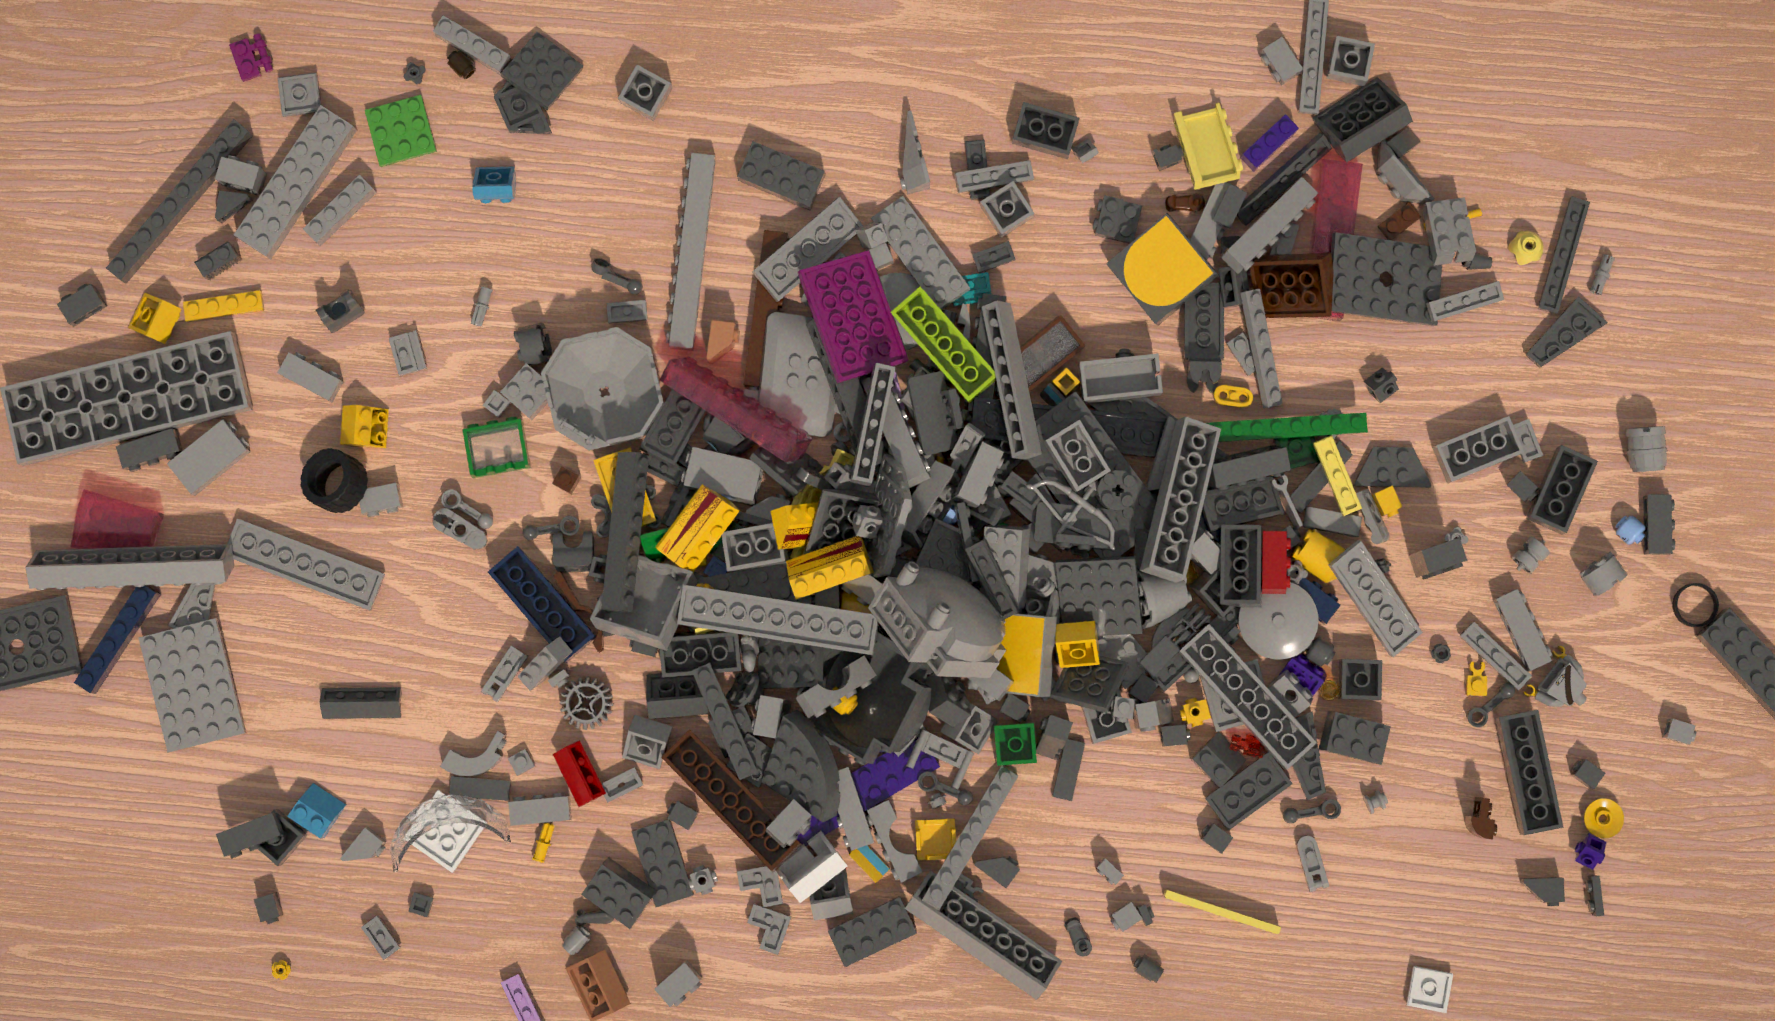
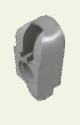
[432,508,487,550]

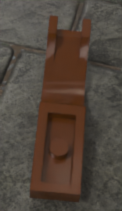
[553,572,604,653]

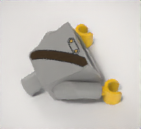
[1523,646,1587,707]

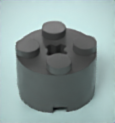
[514,323,552,366]
[1095,470,1138,511]

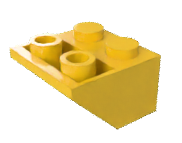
[340,405,389,448]

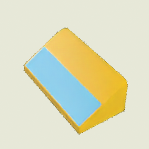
[848,845,890,883]

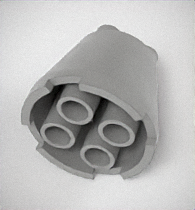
[1137,570,1192,629]

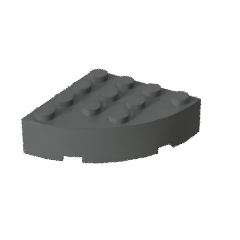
[762,710,840,822]

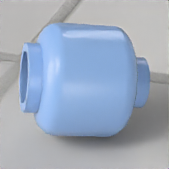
[1615,516,1646,545]

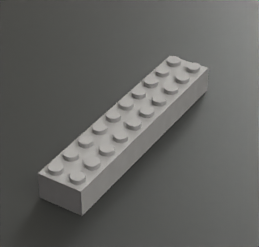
[25,544,234,590]

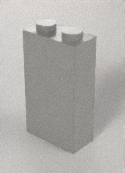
[167,419,251,496]

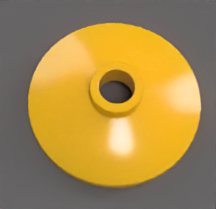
[1584,798,1624,838]

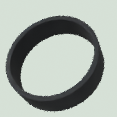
[1672,583,1719,627]

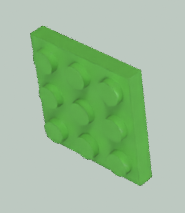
[365,95,437,167]

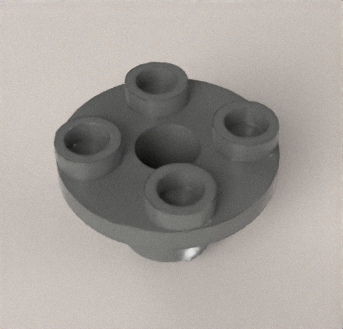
[726,671,764,708]

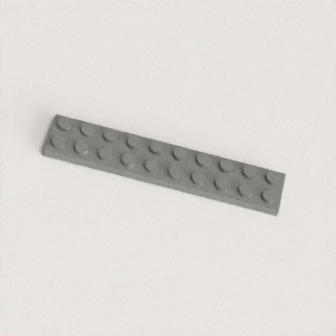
[677,585,879,655]

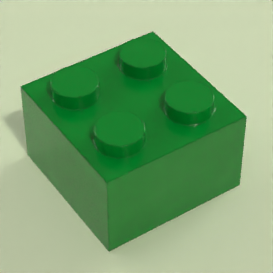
[994,723,1037,766]

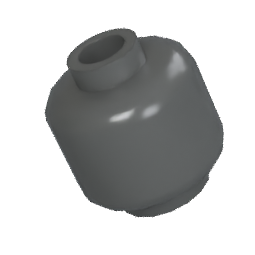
[1306,637,1336,666]

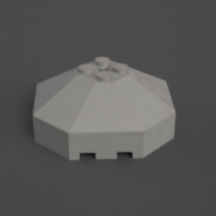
[541,327,664,450]

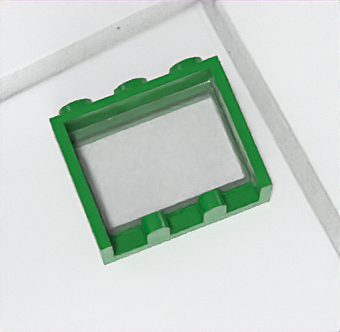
[462,417,531,478]

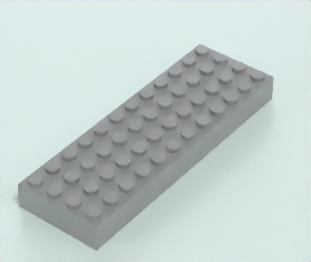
[0,331,253,466]

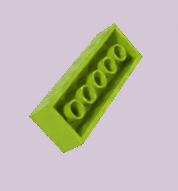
[890,286,996,403]

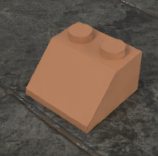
[706,320,740,364]

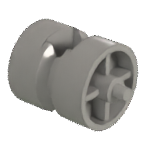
[1512,536,1550,574]

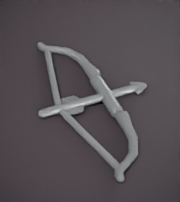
[1027,479,1116,551]

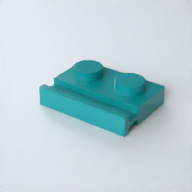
[953,272,992,306]

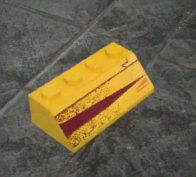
[655,484,739,573]
[770,502,819,550]
[786,536,874,599]

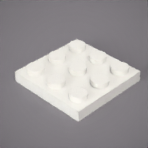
[404,790,488,873]

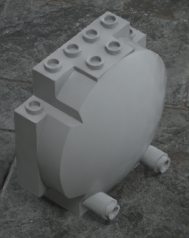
[868,561,1006,678]

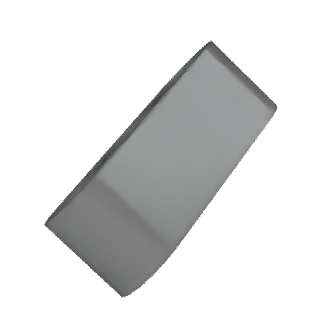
[1303,507,1362,537]

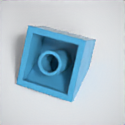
[287,783,346,839]

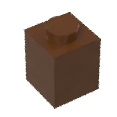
[552,466,581,495]

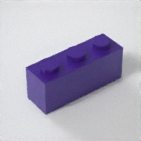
[1241,114,1299,172]

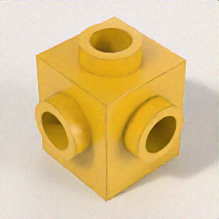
[1179,698,1211,727]

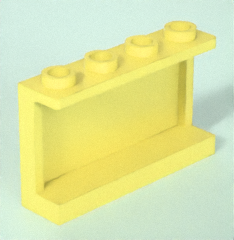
[1174,103,1243,190]

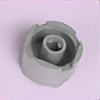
[1579,551,1628,596]

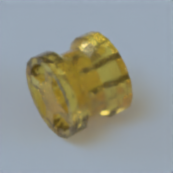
[1318,680,1340,700]

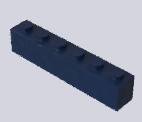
[74,585,161,694]

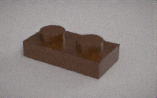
[1378,202,1421,240]

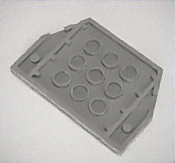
[866,454,912,578]

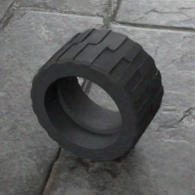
[300,448,368,513]

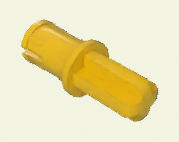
[532,822,555,863]

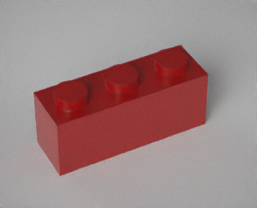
[1262,531,1291,594]
[553,740,606,807]

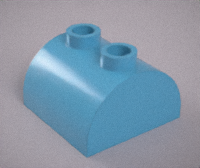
[472,166,516,204]

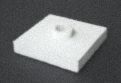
[1406,966,1453,1013]

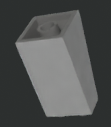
[681,447,764,506]

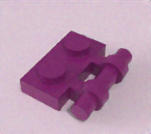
[229,33,273,82]

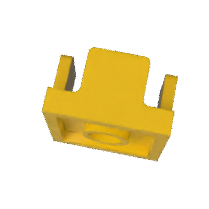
[915,818,956,860]

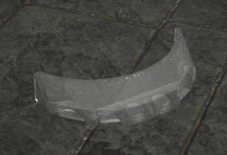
[390,794,511,873]

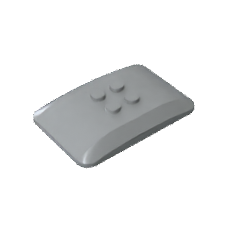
[756,312,836,437]

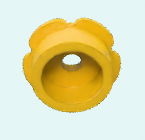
[271,960,291,980]

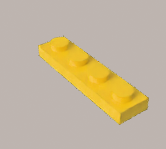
[183,290,264,322]

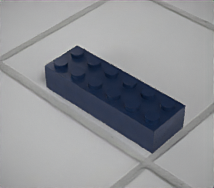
[488,546,597,663]

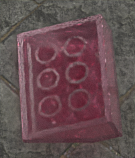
[70,489,164,549]

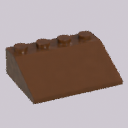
[1250,253,1334,318]

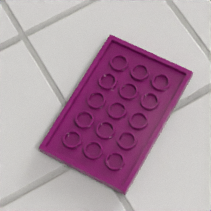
[797,250,909,384]

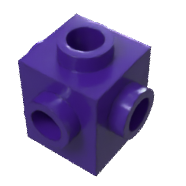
[1574,833,1607,870]

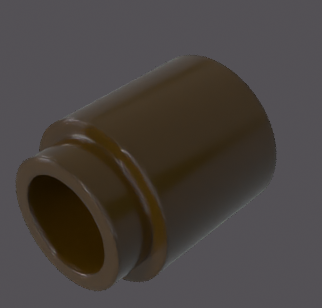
[447,50,476,80]

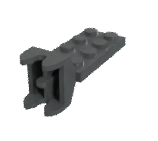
[1184,283,1224,393]

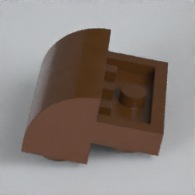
[1464,797,1497,840]

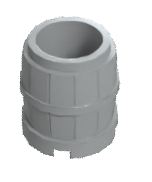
[1625,426,1668,472]

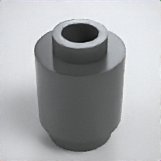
[1133,954,1164,982]

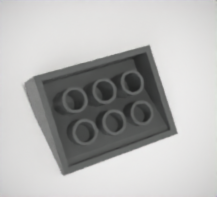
[1312,77,1413,162]
[804,489,880,554]

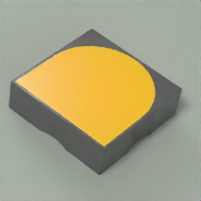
[1106,213,1219,325]

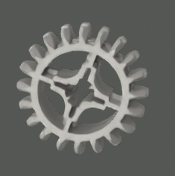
[560,676,614,730]

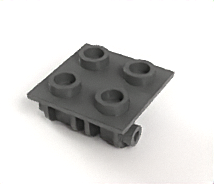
[726,733,772,788]

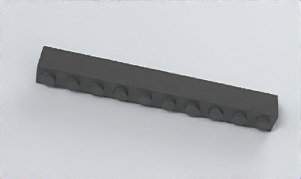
[106,119,253,284]

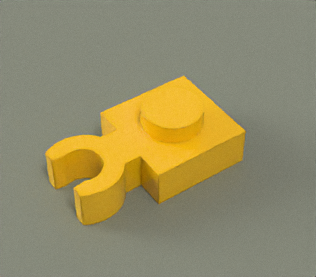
[1466,662,1487,696]

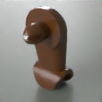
[1165,194,1205,212]

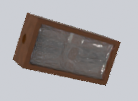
[1020,315,1085,392]

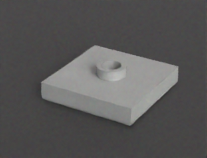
[277,73,321,117]

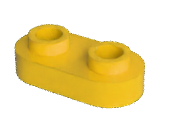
[1213,385,1253,408]

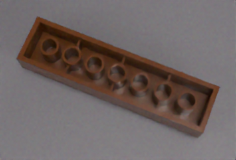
[661,729,802,873]

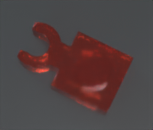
[1230,734,1264,758]

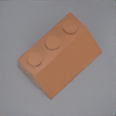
[565,949,631,1021]

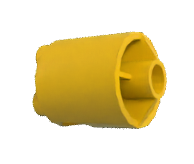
[1291,529,1346,583]

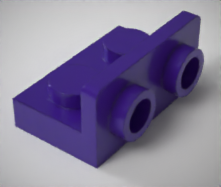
[1279,654,1327,697]

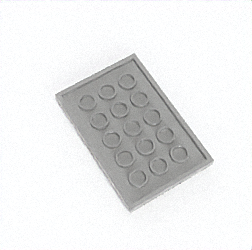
[138,618,246,753]

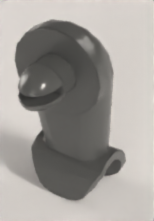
[575,909,614,926]
[1064,917,1092,957]

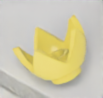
[1507,231,1543,265]

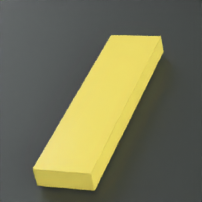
[1313,435,1362,516]

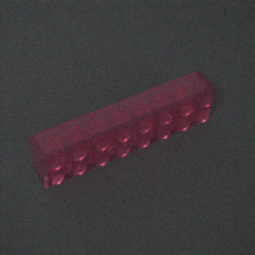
[1309,159,1363,321]
[660,357,812,462]

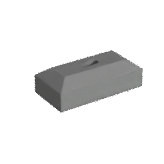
[601,767,643,803]

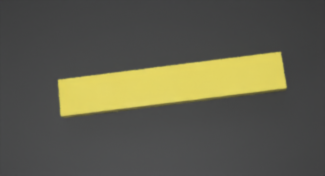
[1163,889,1281,934]

